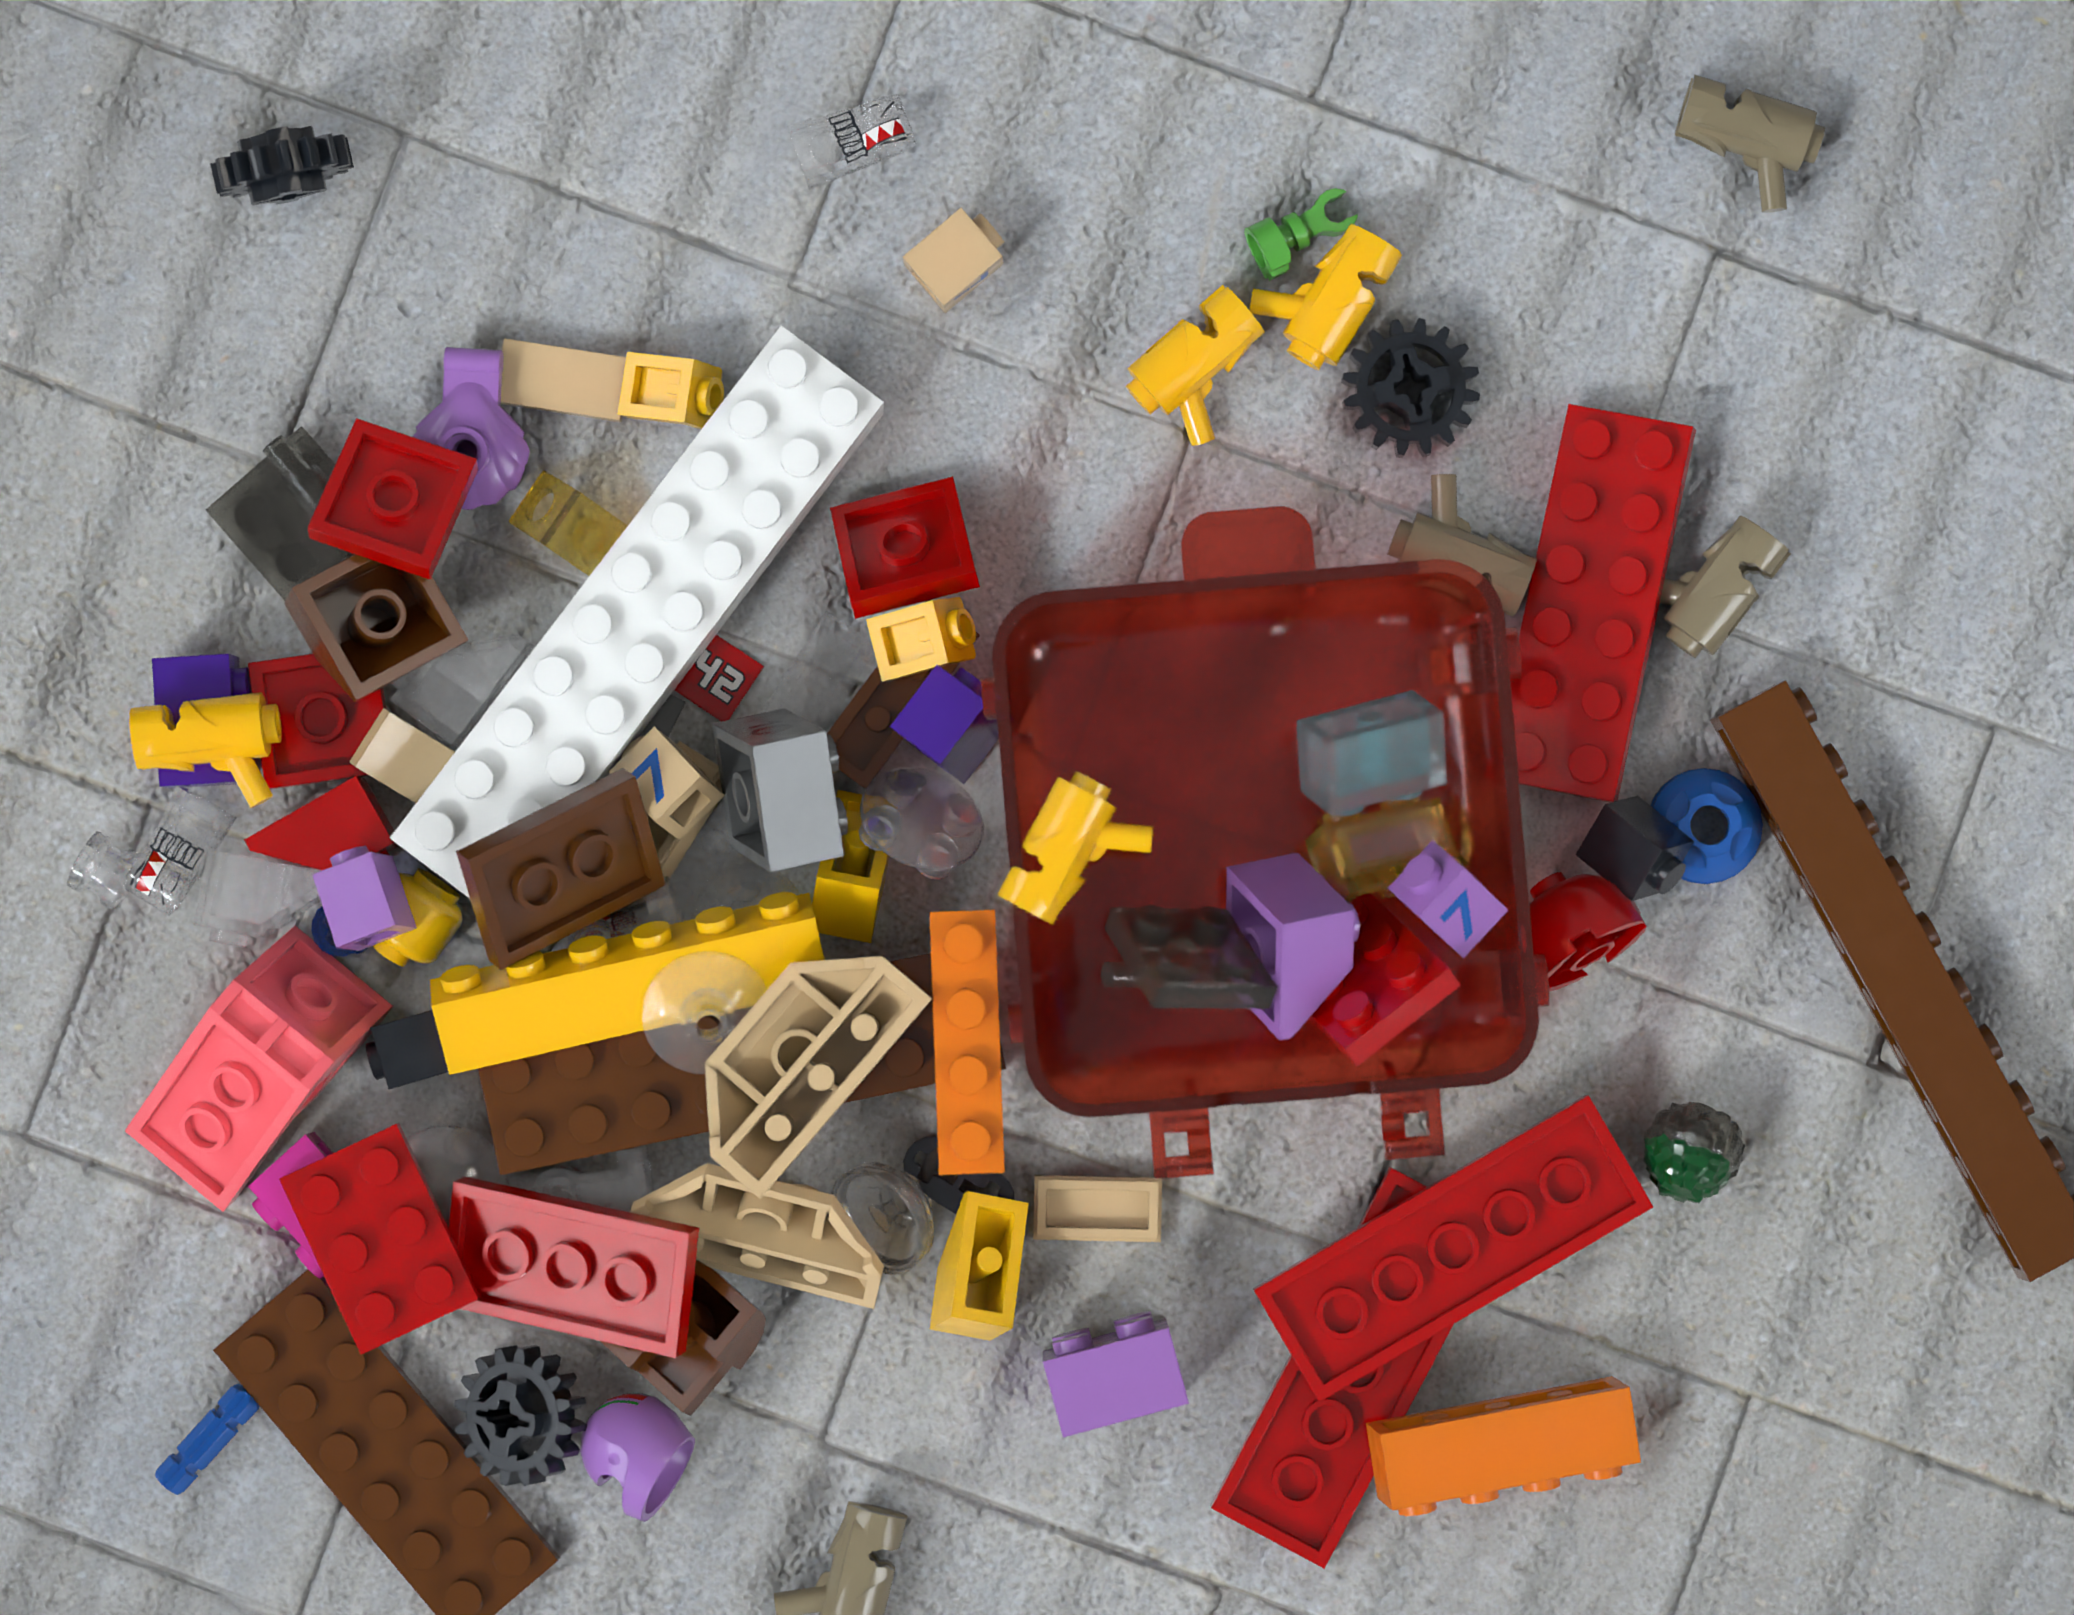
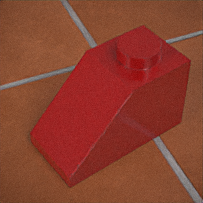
[244,776,398,871]

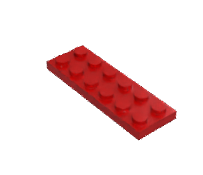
[1489,404,1696,803]
[1253,1095,1654,1402]
[1210,1167,1454,1569]

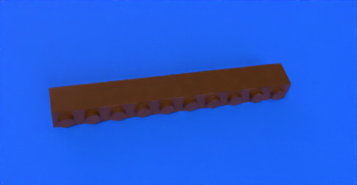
[1710,680,2074,1282]

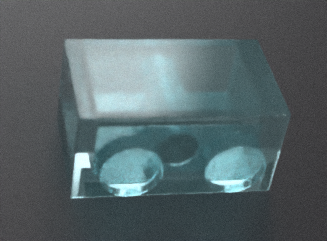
[1296,690,1447,816]

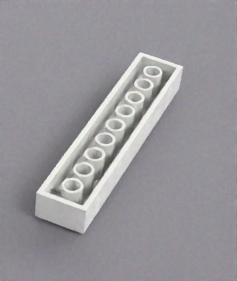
[390,326,884,899]

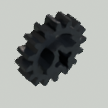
[210,126,354,206]
[1341,318,1480,458]
[454,1345,587,1486]

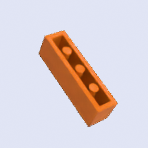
[929,910,1005,1175]
[1366,1376,1641,1516]

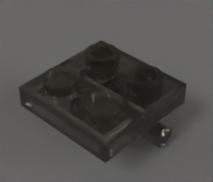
[206,426,354,601]
[1101,905,1278,1009]

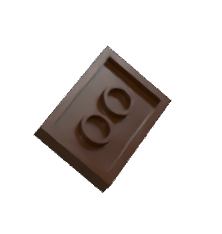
[456,768,666,970]

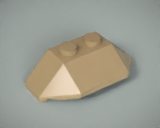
[705,956,932,1199]
[630,1163,884,1309]

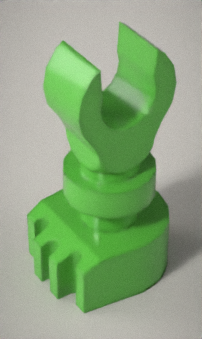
[1244,188,1358,281]

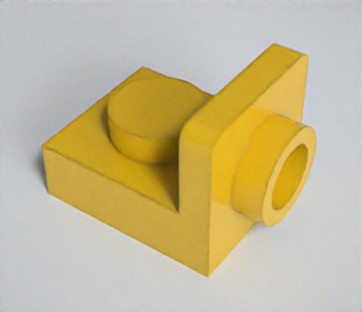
[617,352,724,429]
[866,597,976,682]

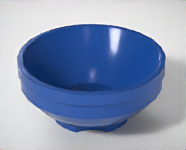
[1650,768,1763,884]

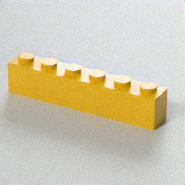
[430,892,825,1075]

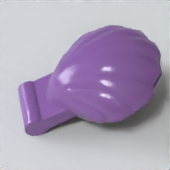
[412,347,530,510]

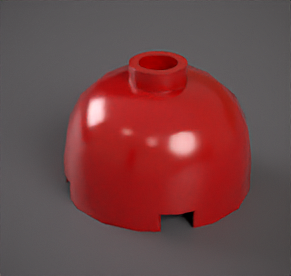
[1515,872,1647,993]

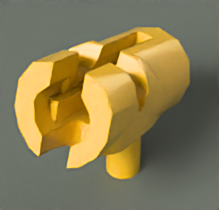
[1249,224,1402,370]
[1125,285,1265,446]
[129,692,282,808]
[997,771,1153,925]

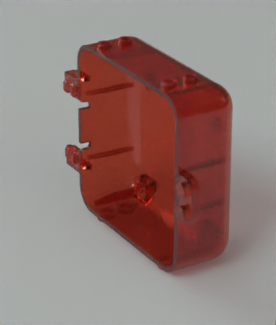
[981,506,1549,1179]

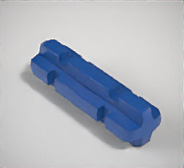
[155,1384,260,1495]

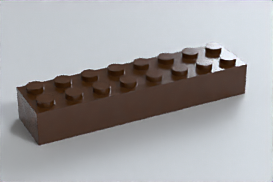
[478,953,1006,1175]

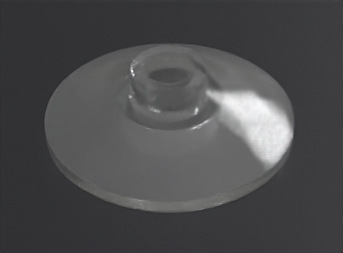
[642,952,768,1074]

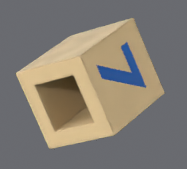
[903,208,1004,313]
[609,726,725,840]

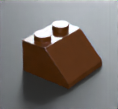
[284,554,468,702]

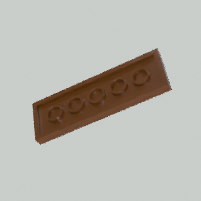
[213,1270,561,1615]

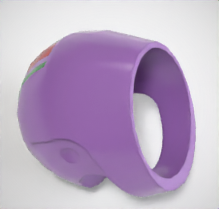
[580,1393,695,1522]

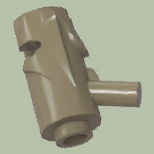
[1675,74,1825,213]
[1387,474,1537,617]
[1660,515,1790,658]
[774,1501,908,1615]

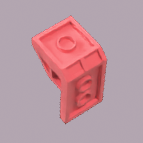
[125,926,393,1212]

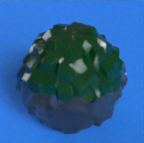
[1643,1102,1745,1204]

